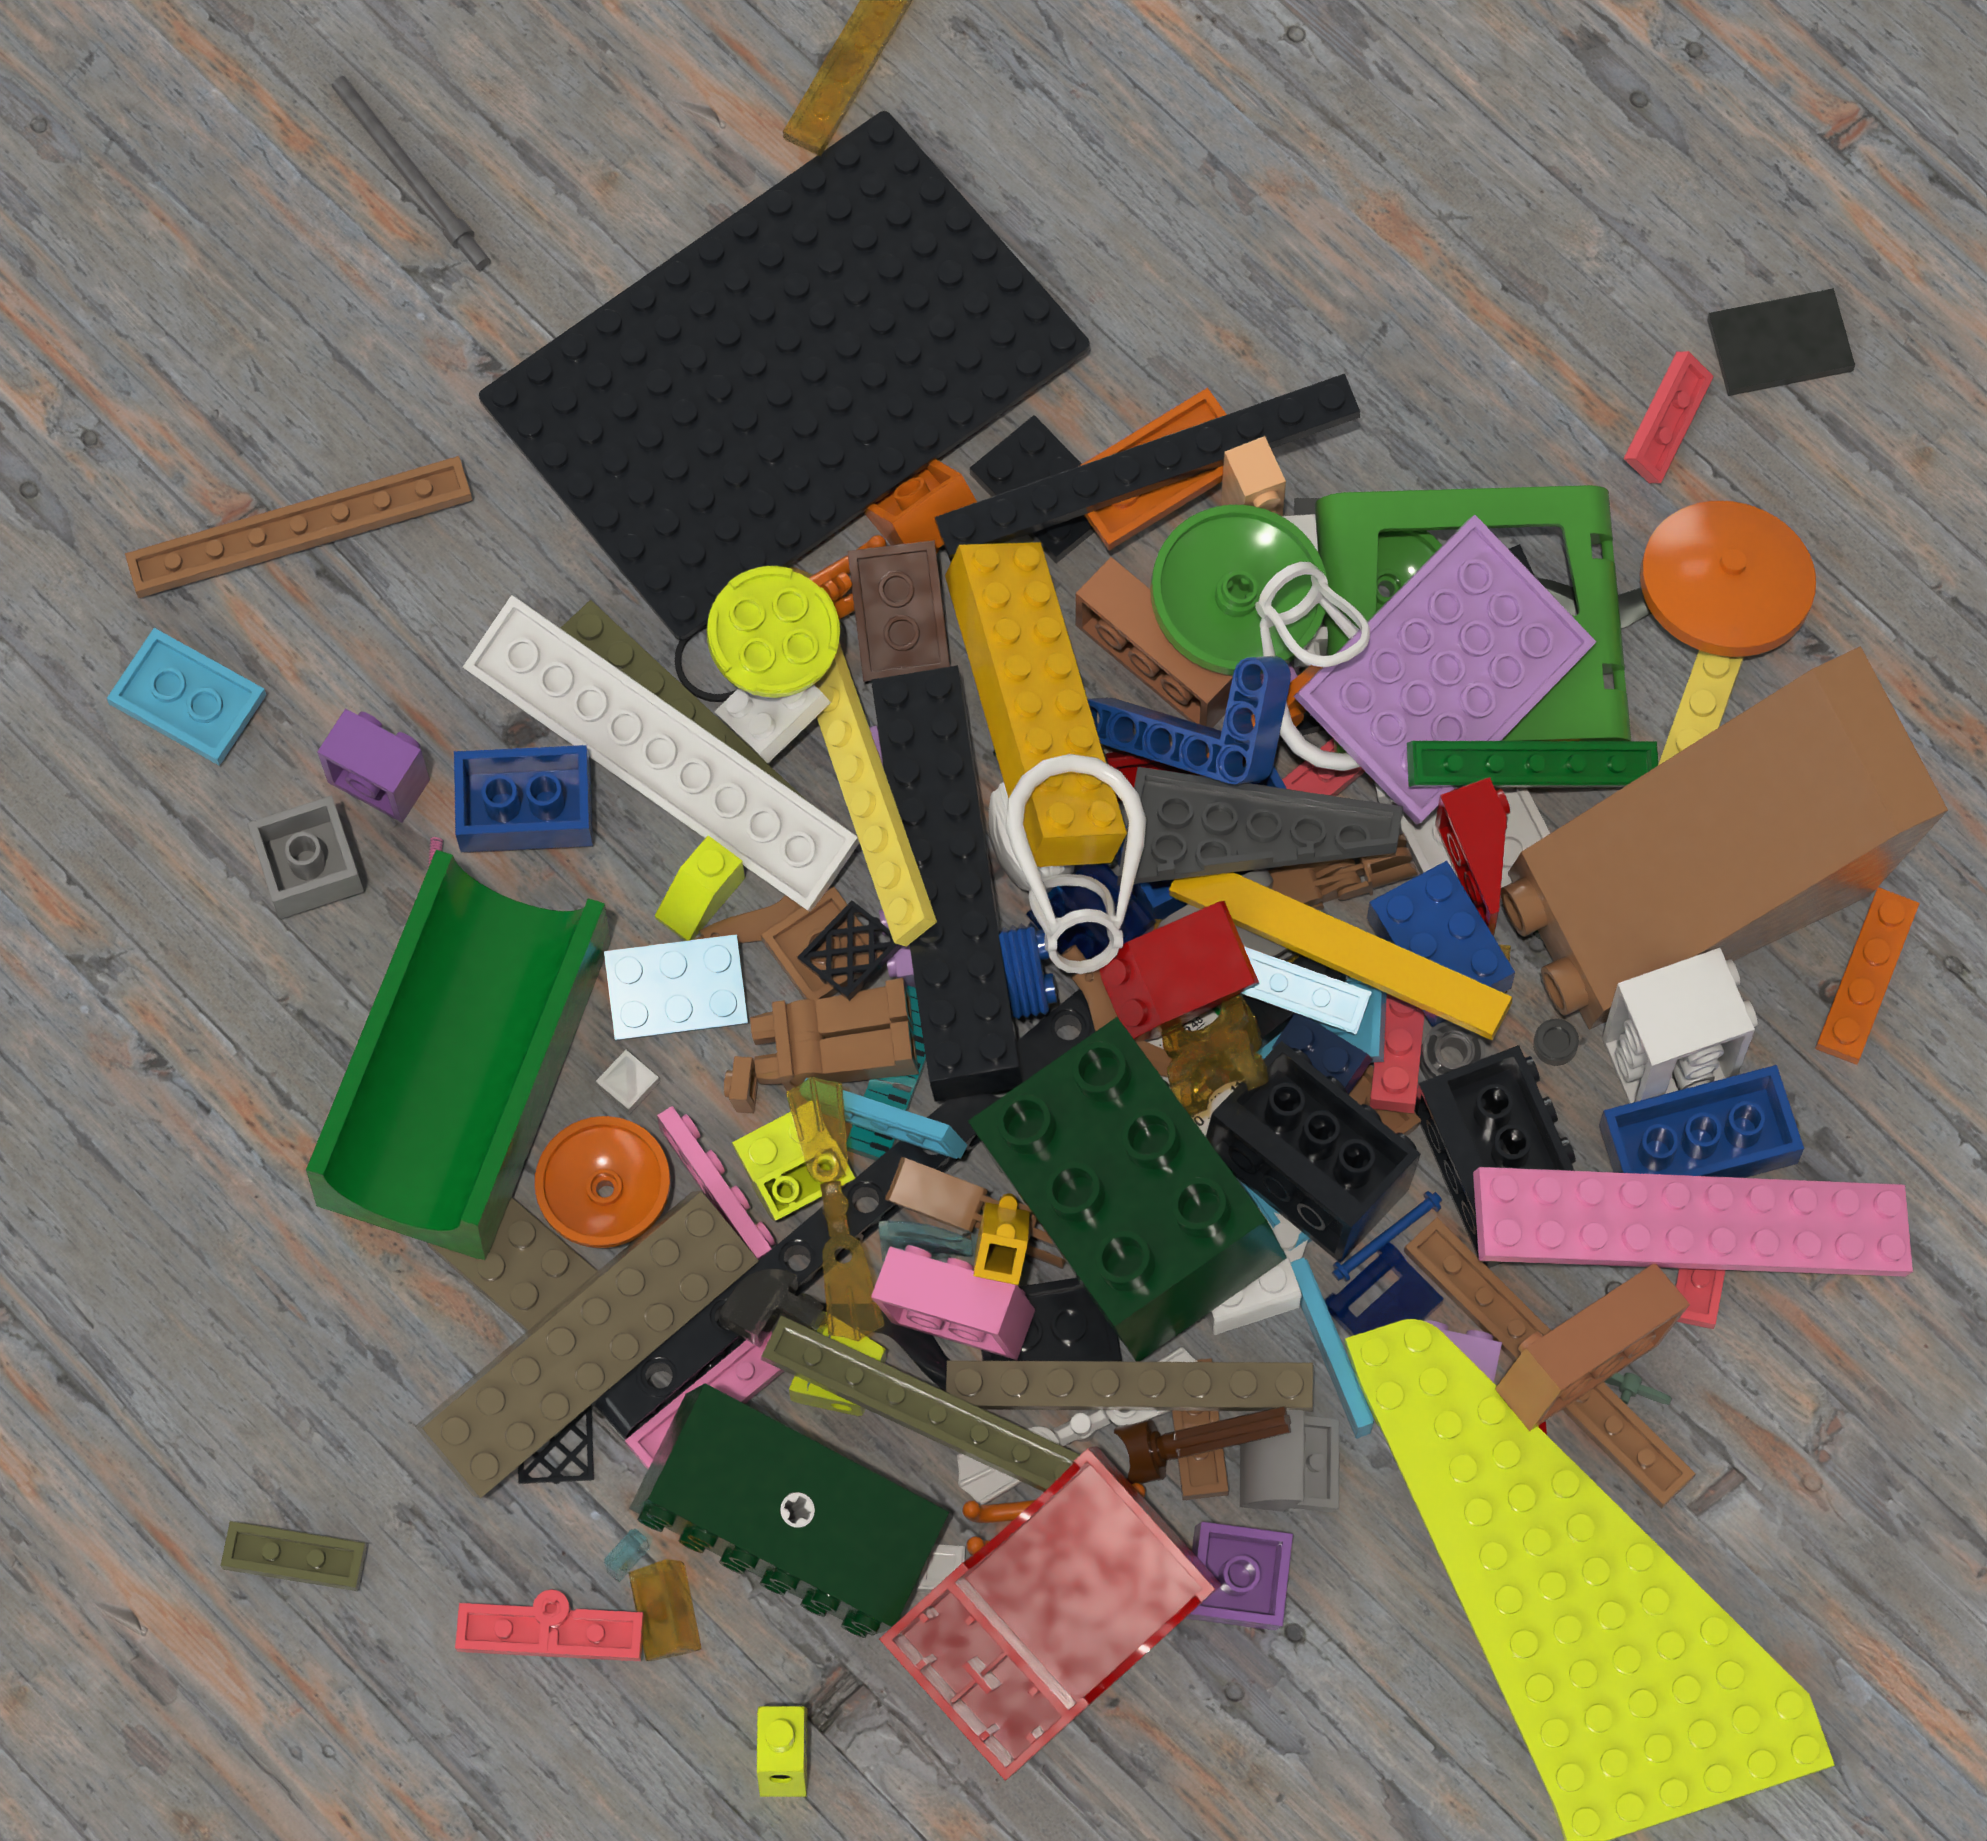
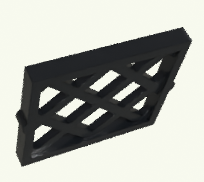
[797,900,902,1001]
[518,1404,594,1484]

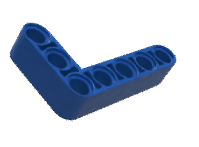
[1087,656,1291,784]

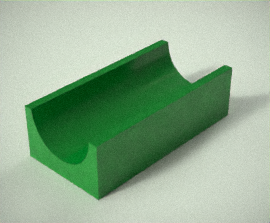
[306,850,610,1260]

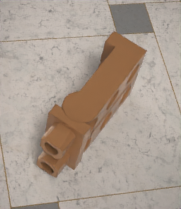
[750,978,919,1092]

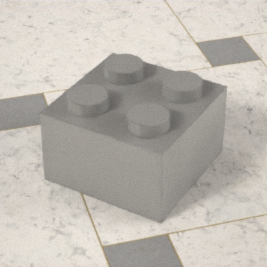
[247,795,364,919]

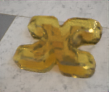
[1162,994,1268,1117]

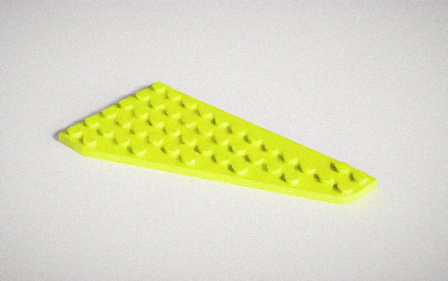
[1344,1319,1835,1841]

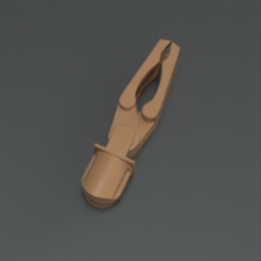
[1268,833,1418,910]
[885,1157,1066,1269]

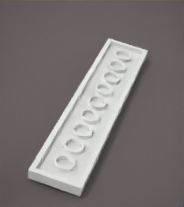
[463,595,860,912]

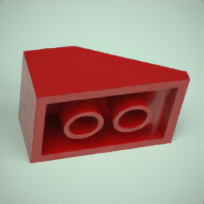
[1435,777,1510,936]
[1099,901,1259,1041]

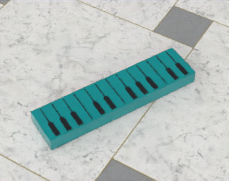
[845,985,926,1161]

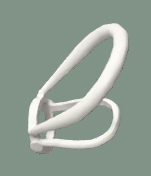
[1255,562,1370,771]
[1005,754,1147,974]

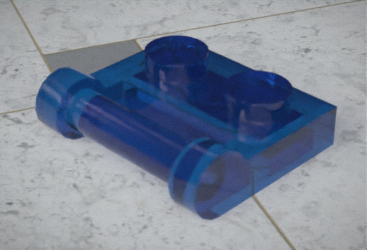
[1324,1242,1444,1336]

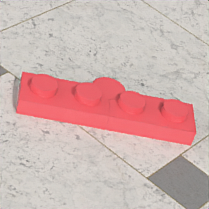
[455,1589,644,1662]

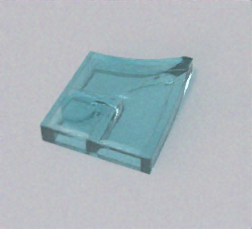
[879,1221,973,1263]

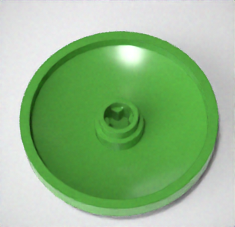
[1150,505,1327,675]

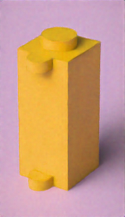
[973,1193,1030,1285]

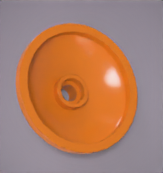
[534,1116,671,1248]

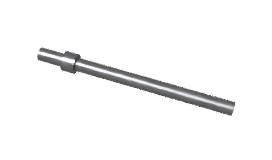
[332,76,490,270]

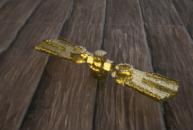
[786,1076,885,1342]

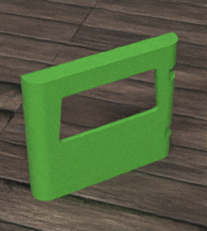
[1315,485,1631,754]

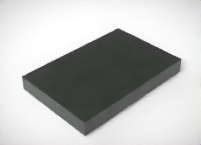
[1707,288,1855,396]

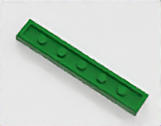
[1407,741,1658,787]

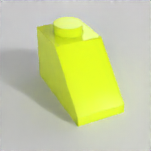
[655,835,745,941]

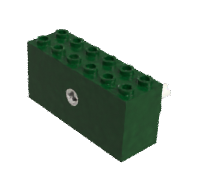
[629,1383,949,1638]

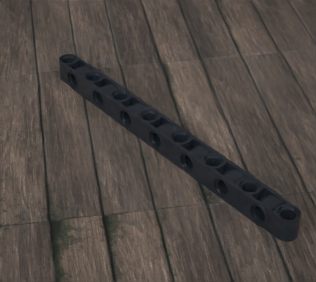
[595,989,1095,1440]

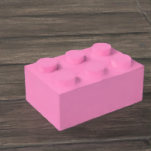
[871,1245,1035,1360]

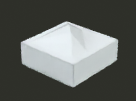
[596,1050,660,1114]

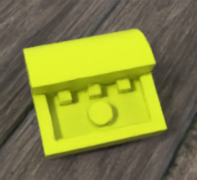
[731,1101,855,1221]

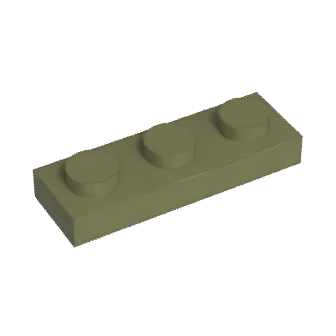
[220,1521,367,1591]

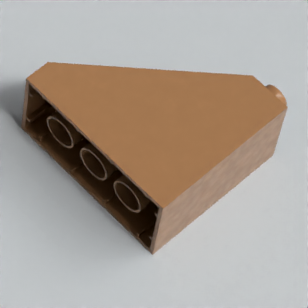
[1500,646,1948,1030]

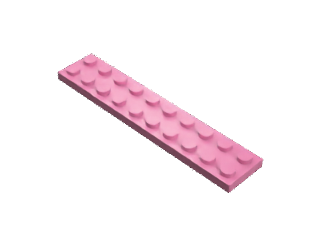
[1473,1167,1913,1277]

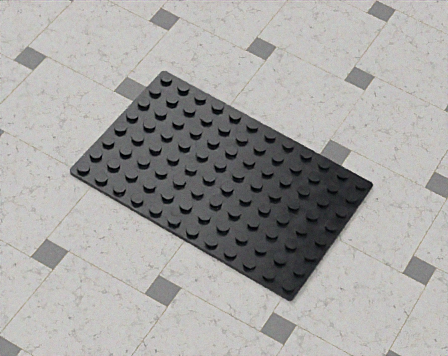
[479,111,1090,640]

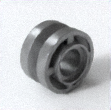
[1419,1021,1485,1080]

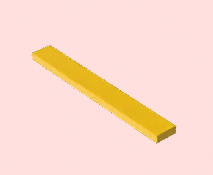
[1169,872,1512,1040]

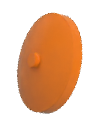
[1640,501,1816,657]

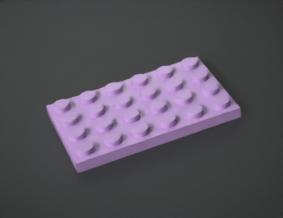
[1293,515,1596,825]

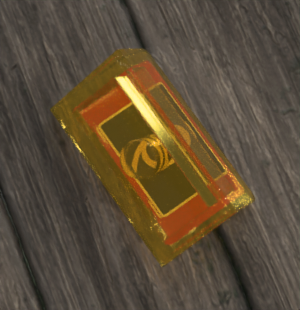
[628,1559,701,1662]

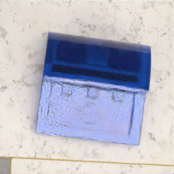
[1026,863,1156,960]

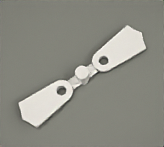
[957,1347,1198,1505]

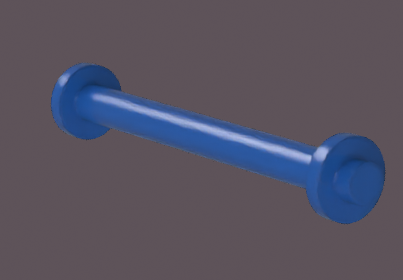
[1332,1191,1442,1282]

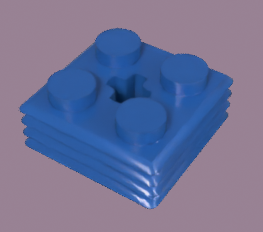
[999,922,1057,1020]

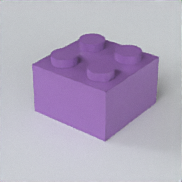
[317,708,430,823]
[1185,1522,1293,1630]

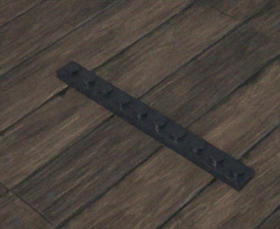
[935,373,1360,562]

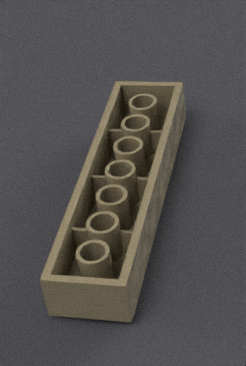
[415,1191,759,1499]

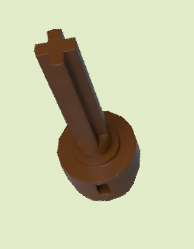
[1113,1406,1291,1485]

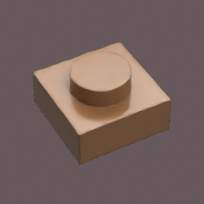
[724,1056,758,1114]

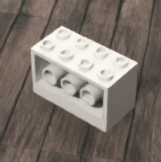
[1602,948,1758,1104]

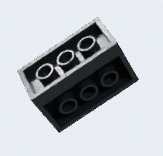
[1206,1041,1421,1263]
[1414,1045,1576,1268]

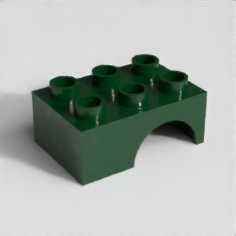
[968,1017,1287,1362]

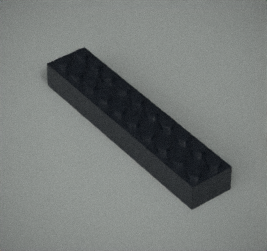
[871,665,1023,1102]

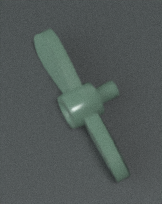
[1604,1373,1672,1405]

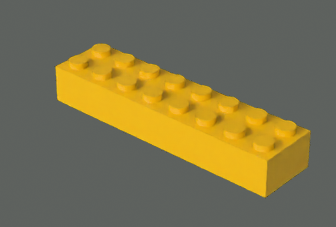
[945,542,1127,867]

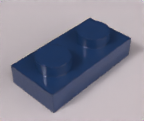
[1272,1013,1372,1095]

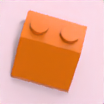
[864,459,977,554]

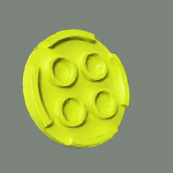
[707,566,840,698]

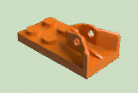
[1078,387,1227,551]

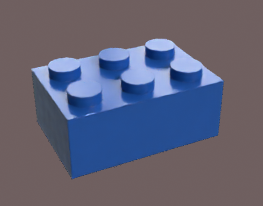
[454,745,593,853]
[1367,861,1515,1027]

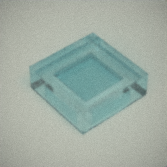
[604,1528,650,1582]

